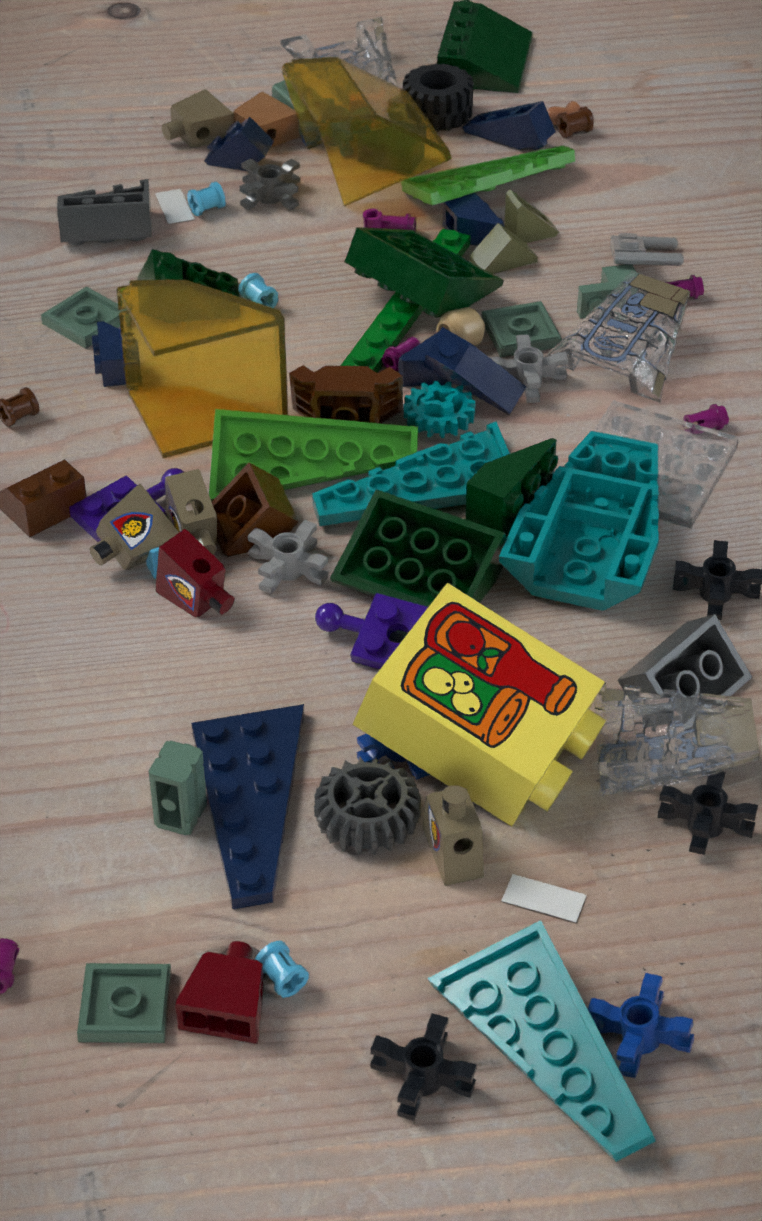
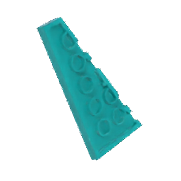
[312,421,510,526]
[427,920,656,1162]

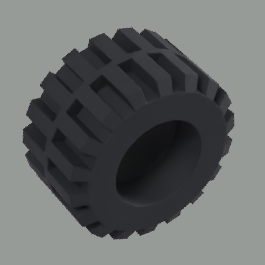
[402,64,474,131]

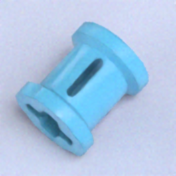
[187,182,226,216]
[239,273,279,313]
[255,941,309,998]

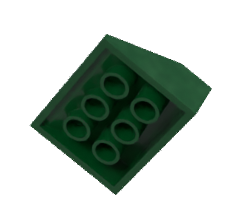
[437,0,533,93]
[344,227,504,318]
[330,489,506,607]

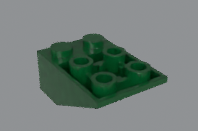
[137,249,242,324]
[465,438,558,539]

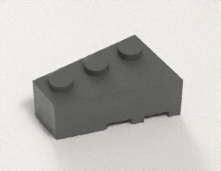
[57,179,152,245]

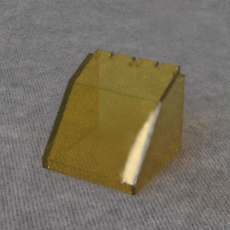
[282,57,452,206]
[116,280,288,458]

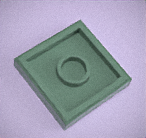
[41,286,131,349]
[481,301,562,357]
[77,963,172,1043]

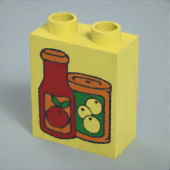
[352,583,607,827]

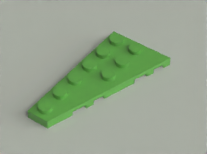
[401,146,575,206]
[209,409,418,502]

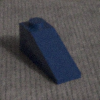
[462,101,556,150]
[424,327,526,416]

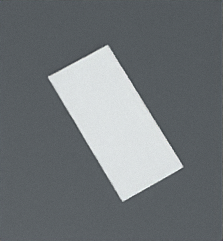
[155,189,194,224]
[501,874,587,923]

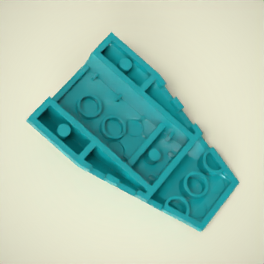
[499,431,659,611]

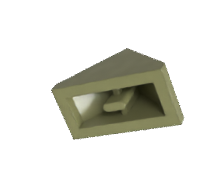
[504,189,559,243]
[469,223,538,274]

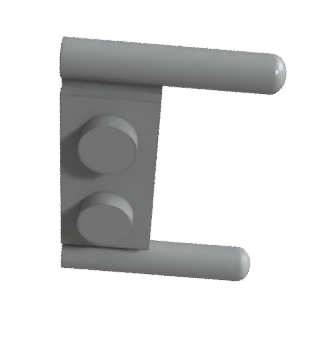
[610,233,684,266]

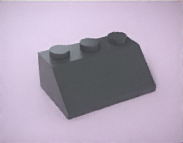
[617,614,752,733]

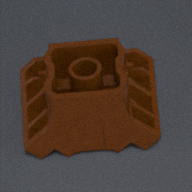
[289,365,403,424]

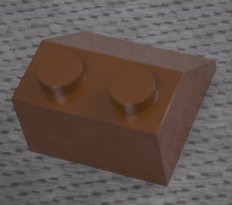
[0,459,87,538]
[212,462,299,557]

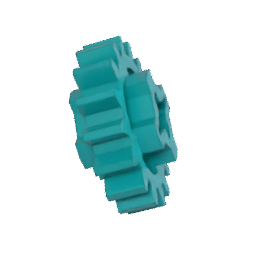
[403,381,476,438]

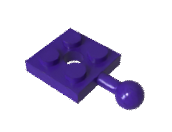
[69,468,184,542]
[315,593,428,670]

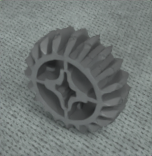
[314,757,421,855]

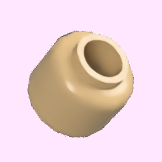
[436,307,485,347]

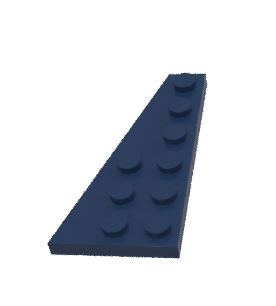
[191,704,305,910]

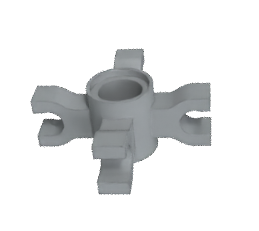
[489,334,568,403]
[248,520,328,594]

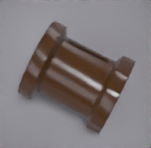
[557,106,594,138]
[0,387,40,427]

